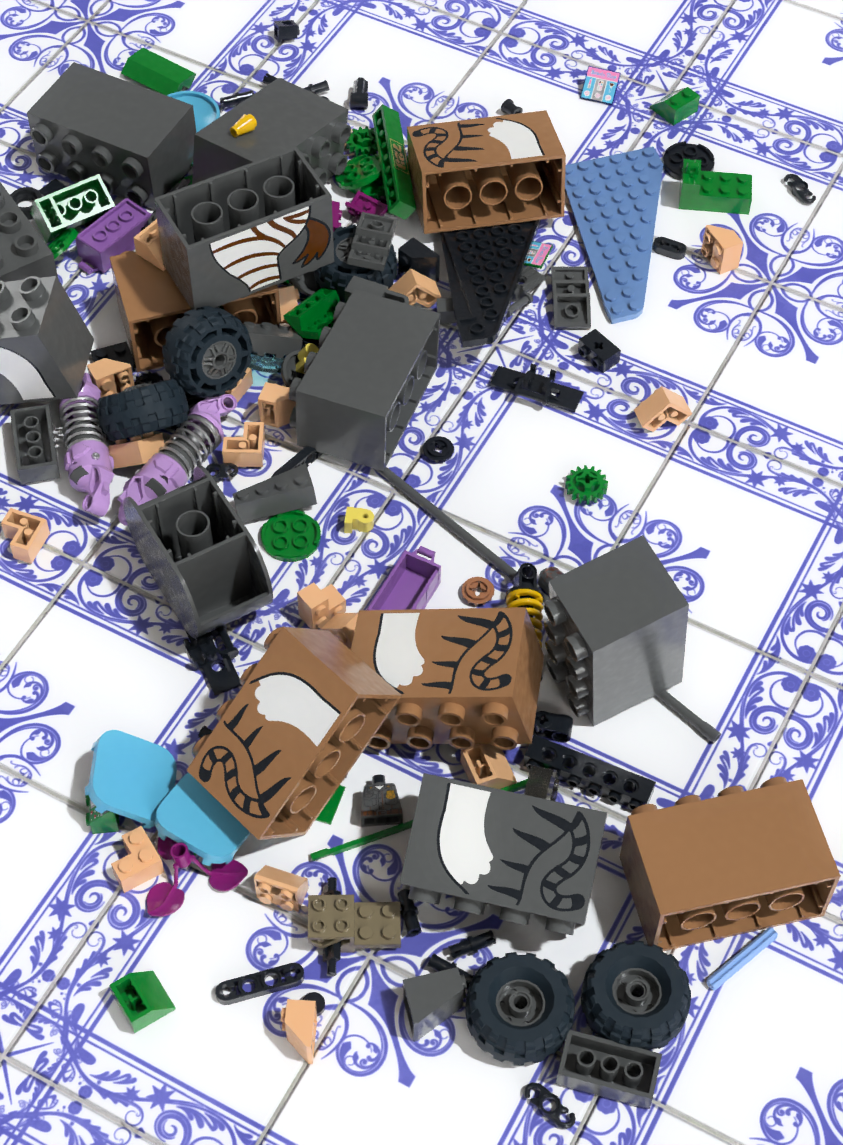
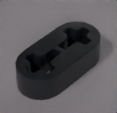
[653,237,687,260]

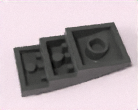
[347,212,398,271]
[551,266,591,329]

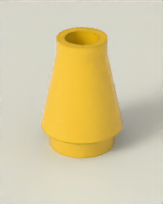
[230,114,257,137]

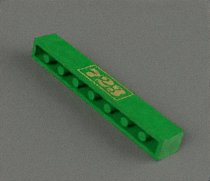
[372,104,416,220]

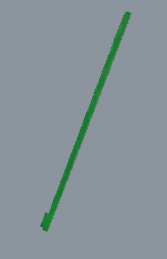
[310,774,544,861]

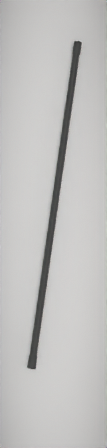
[373,467,721,743]

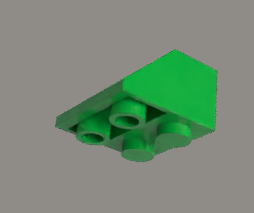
[109,970,176,1033]

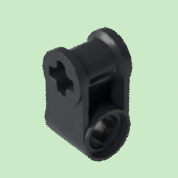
[533,711,573,743]

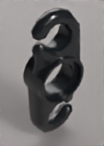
[784,174,816,204]
[191,463,238,482]
[523,1082,576,1129]

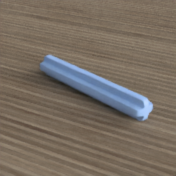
[706,927,778,990]

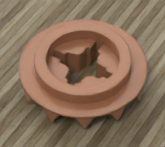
[462,577,494,606]

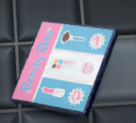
[580,66,621,106]

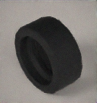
[10,187,42,220]

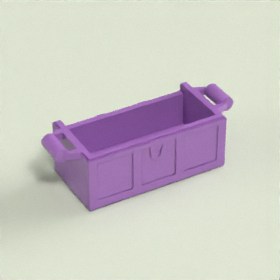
[75,198,152,274]
[367,546,441,610]

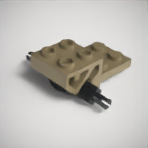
[308,877,401,977]

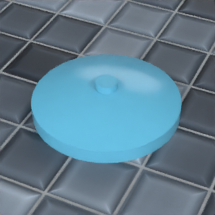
[167,91,220,133]

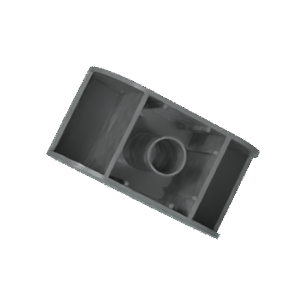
[123,465,273,639]

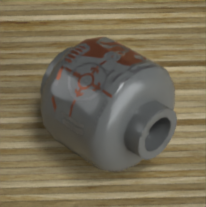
[538,567,564,595]

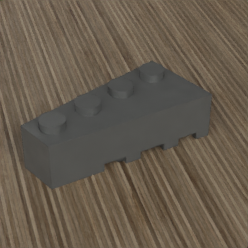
[243,322,303,358]

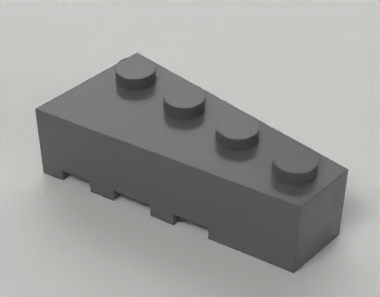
[233,463,317,523]

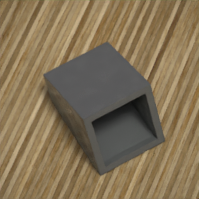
[403,967,467,1041]

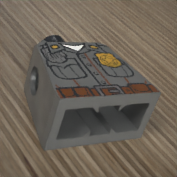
[361,774,403,827]

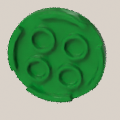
[335,154,382,189]
[48,227,79,260]
[261,510,321,562]

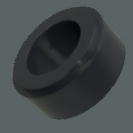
[302,992,325,1017]

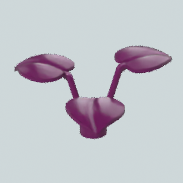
[147,837,248,917]

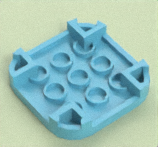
[85,730,177,829]
[154,772,251,866]

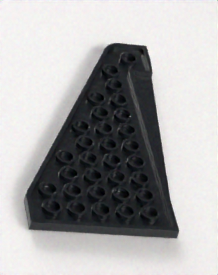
[440,220,541,348]

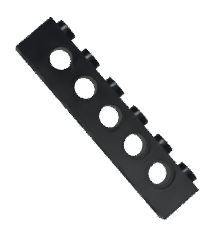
[523,735,656,811]

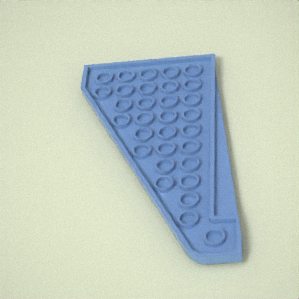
[565,146,663,324]

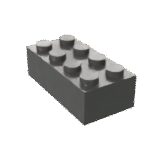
[10,404,60,485]
[556,1030,662,1109]

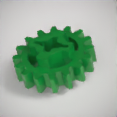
[346,126,378,156]
[565,465,608,505]

